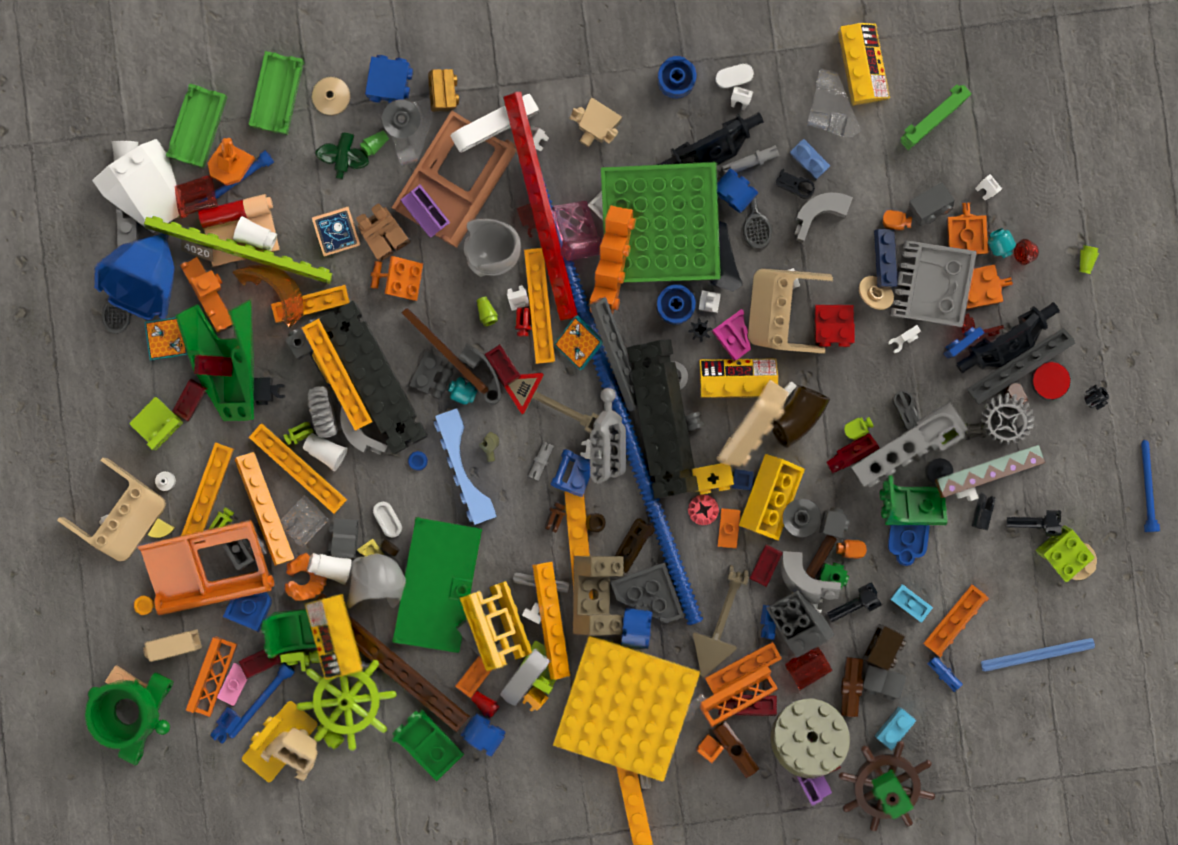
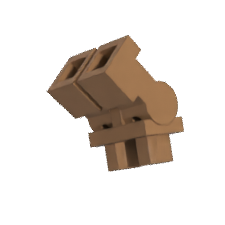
[356,204,410,262]

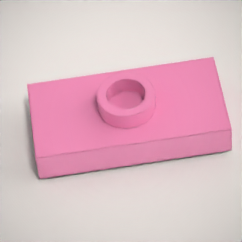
[217,663,248,706]

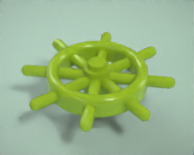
[296,660,397,751]

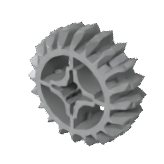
[308,386,338,438]
[981,393,1035,445]

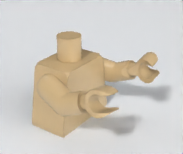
[569,97,622,147]
[261,728,318,781]

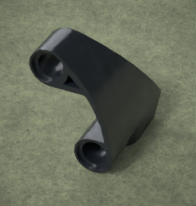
[710,220,743,292]

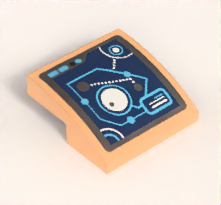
[312,206,360,256]

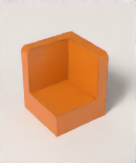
[696,734,724,763]

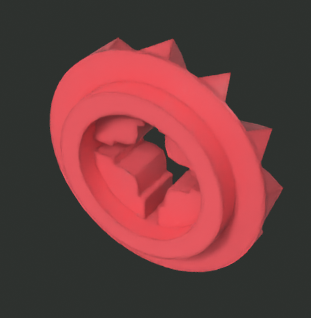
[688,495,719,525]

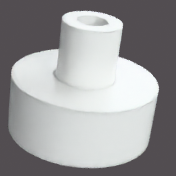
[155,472,176,491]

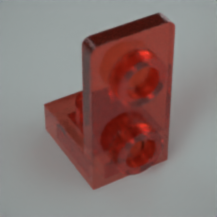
[961,314,1004,340]

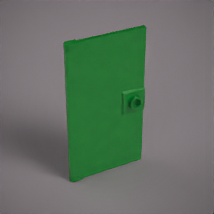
[392,517,482,653]

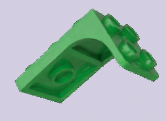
[879,475,948,525]
[261,609,317,658]
[391,710,465,782]

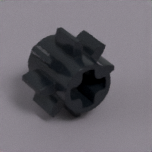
[688,318,712,342]
[1084,385,1109,410]

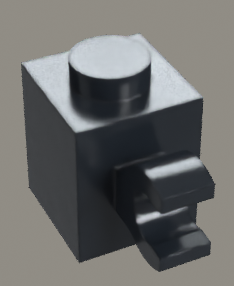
[254,377,286,405]

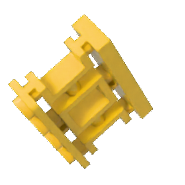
[460,581,532,671]

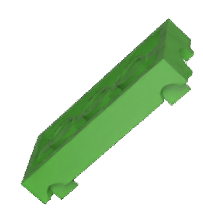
[249,51,304,135]
[166,83,227,169]
[900,85,972,151]

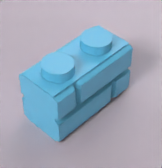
[875,706,916,750]

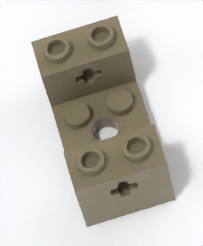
[573,556,623,635]

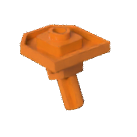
[208,138,255,186]

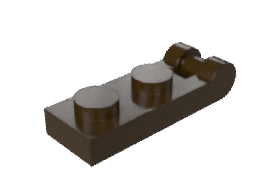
[615,518,654,573]

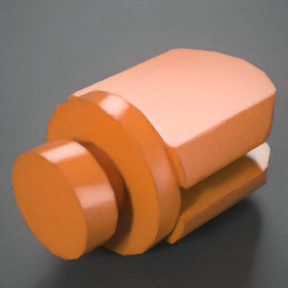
[882,210,912,231]
[836,540,867,559]

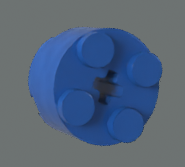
[657,56,697,99]
[717,168,758,213]
[656,285,696,325]
[621,608,652,649]
[460,713,506,756]

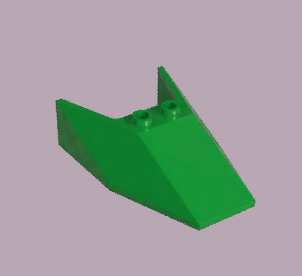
[175,300,254,421]

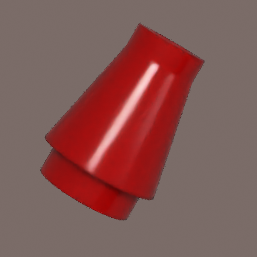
[471,691,500,718]

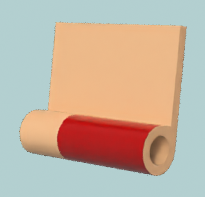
[198,194,280,267]

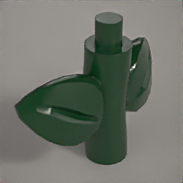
[315,132,369,180]

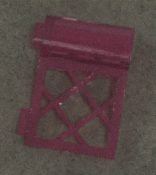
[551,201,602,261]

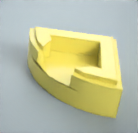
[148,518,175,538]
[357,539,384,556]

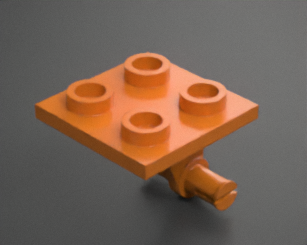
[370,256,423,301]

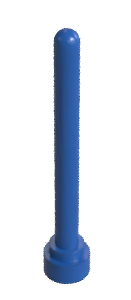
[195,150,274,211]
[1141,440,1160,532]
[228,662,295,738]

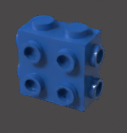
[365,55,413,104]

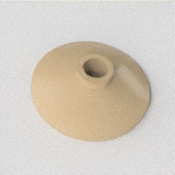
[312,77,350,115]
[859,276,894,310]

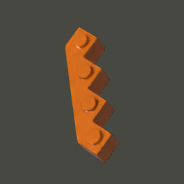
[590,205,636,315]

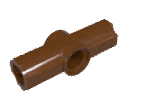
[841,657,863,717]
[712,721,760,778]

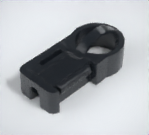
[776,169,815,199]

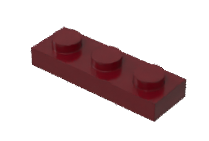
[718,695,777,716]

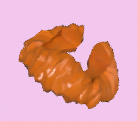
[285,553,327,601]

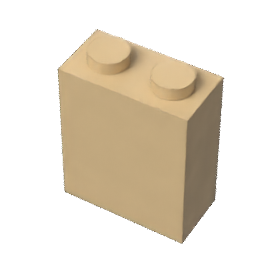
[144,629,202,662]

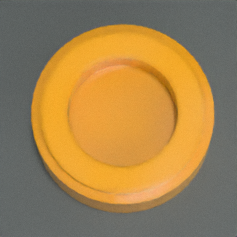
[134,596,154,615]

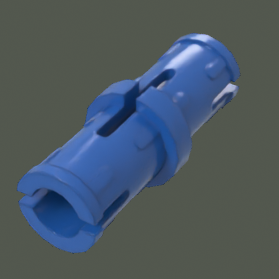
[927,656,963,692]

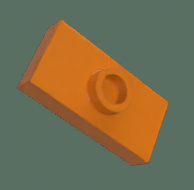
[717,508,741,549]
[455,656,492,698]

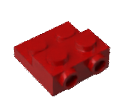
[815,305,855,347]

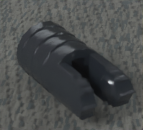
[971,493,996,530]

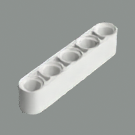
[450,94,540,153]

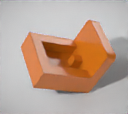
[191,270,222,298]

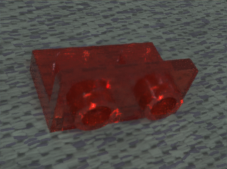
[785,647,833,690]

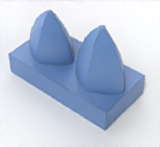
[790,139,830,180]

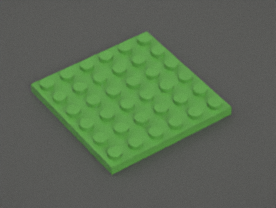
[601,162,721,282]

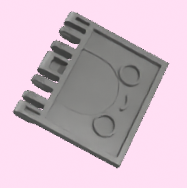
[890,241,977,328]

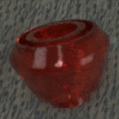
[1014,239,1039,265]

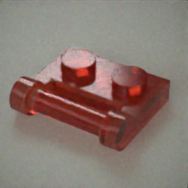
[174,175,218,218]

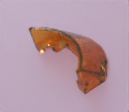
[232,264,304,328]

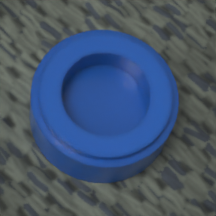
[408,451,428,471]

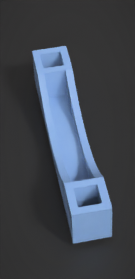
[434,408,497,525]

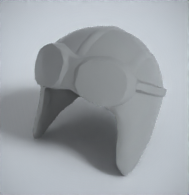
[464,219,521,277]
[347,553,406,609]

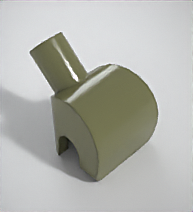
[479,432,499,462]

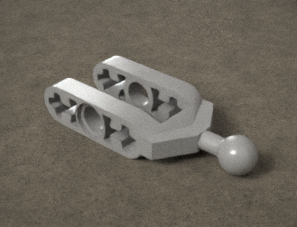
[590,388,626,483]

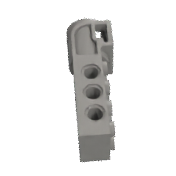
[852,402,968,487]

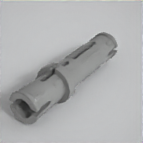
[722,145,779,173]

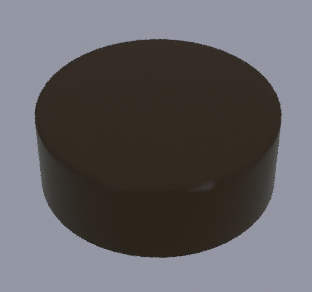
[586,513,606,532]
[380,539,400,556]

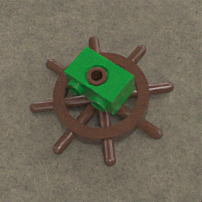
[839,740,935,832]

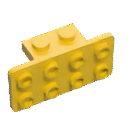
[242,701,318,782]

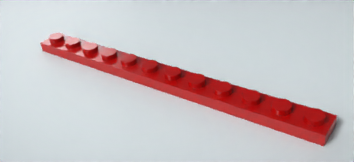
[503,91,578,321]

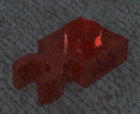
[516,203,537,238]

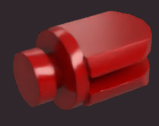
[515,308,532,337]

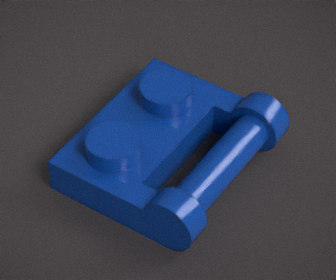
[550,449,591,497]

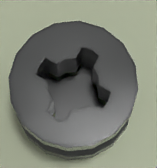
[685,411,705,432]

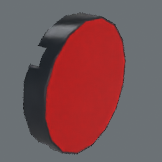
[1031,362,1071,400]

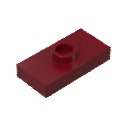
[484,344,521,387]
[172,379,207,421]
[749,544,783,587]
[238,649,281,679]

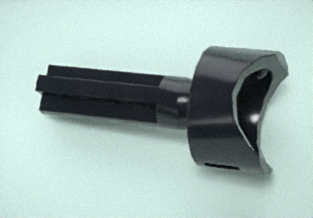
[925,458,953,484]
[1007,510,1062,536]
[827,583,882,622]

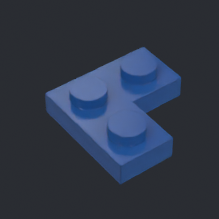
[943,327,984,359]

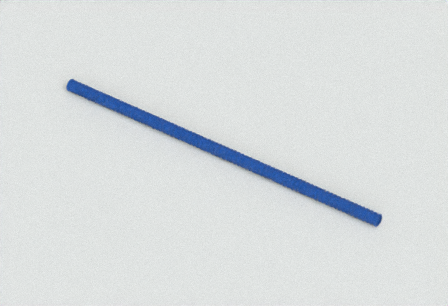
[543,178,703,625]

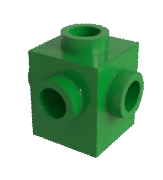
[818,562,849,589]

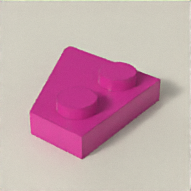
[712,309,751,362]

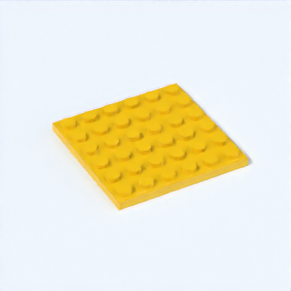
[553,635,700,782]

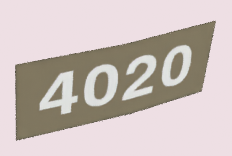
[181,239,213,262]

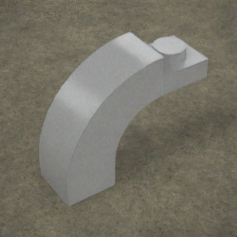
[794,193,853,243]
[340,402,389,455]
[781,551,841,604]
[500,650,550,707]

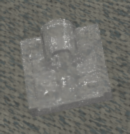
[280,495,329,548]

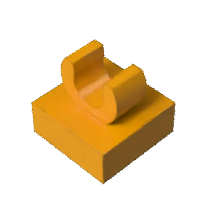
[522,686,548,711]

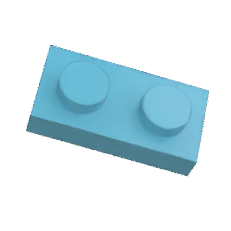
[890,584,933,623]

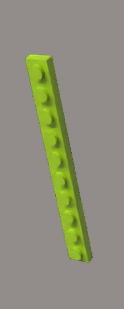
[144,216,333,284]

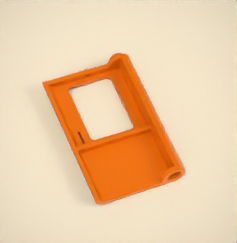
[137,520,274,616]

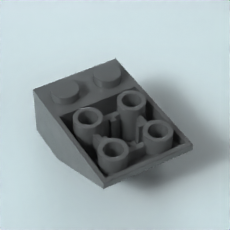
[766,591,834,658]

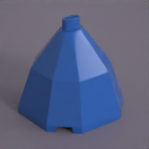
[95,233,175,320]

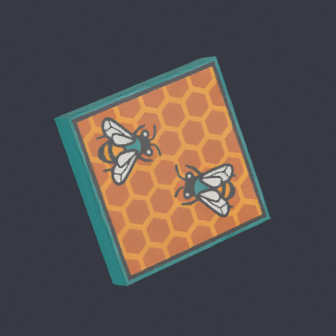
[554,316,603,370]
[145,318,188,360]

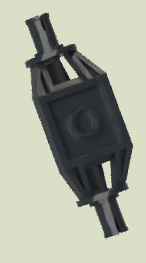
[657,112,764,166]
[956,302,1060,374]

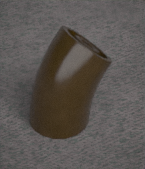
[770,385,830,448]

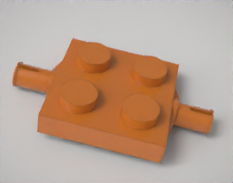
[947,203,988,255]
[966,265,1013,310]

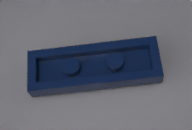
[874,229,898,287]

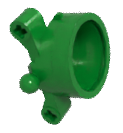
[85,672,173,766]

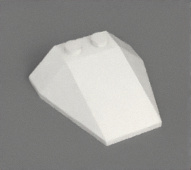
[92,139,185,233]

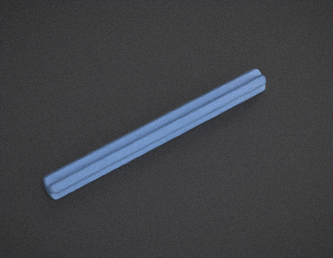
[981,638,1095,671]

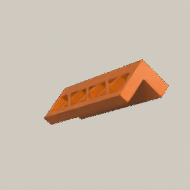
[186,636,238,717]
[700,666,778,727]

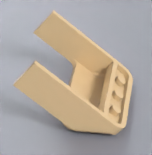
[748,269,833,353]
[717,380,789,467]
[57,457,166,561]

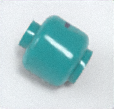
[988,228,1016,258]
[448,377,478,405]

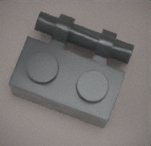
[222,520,269,570]

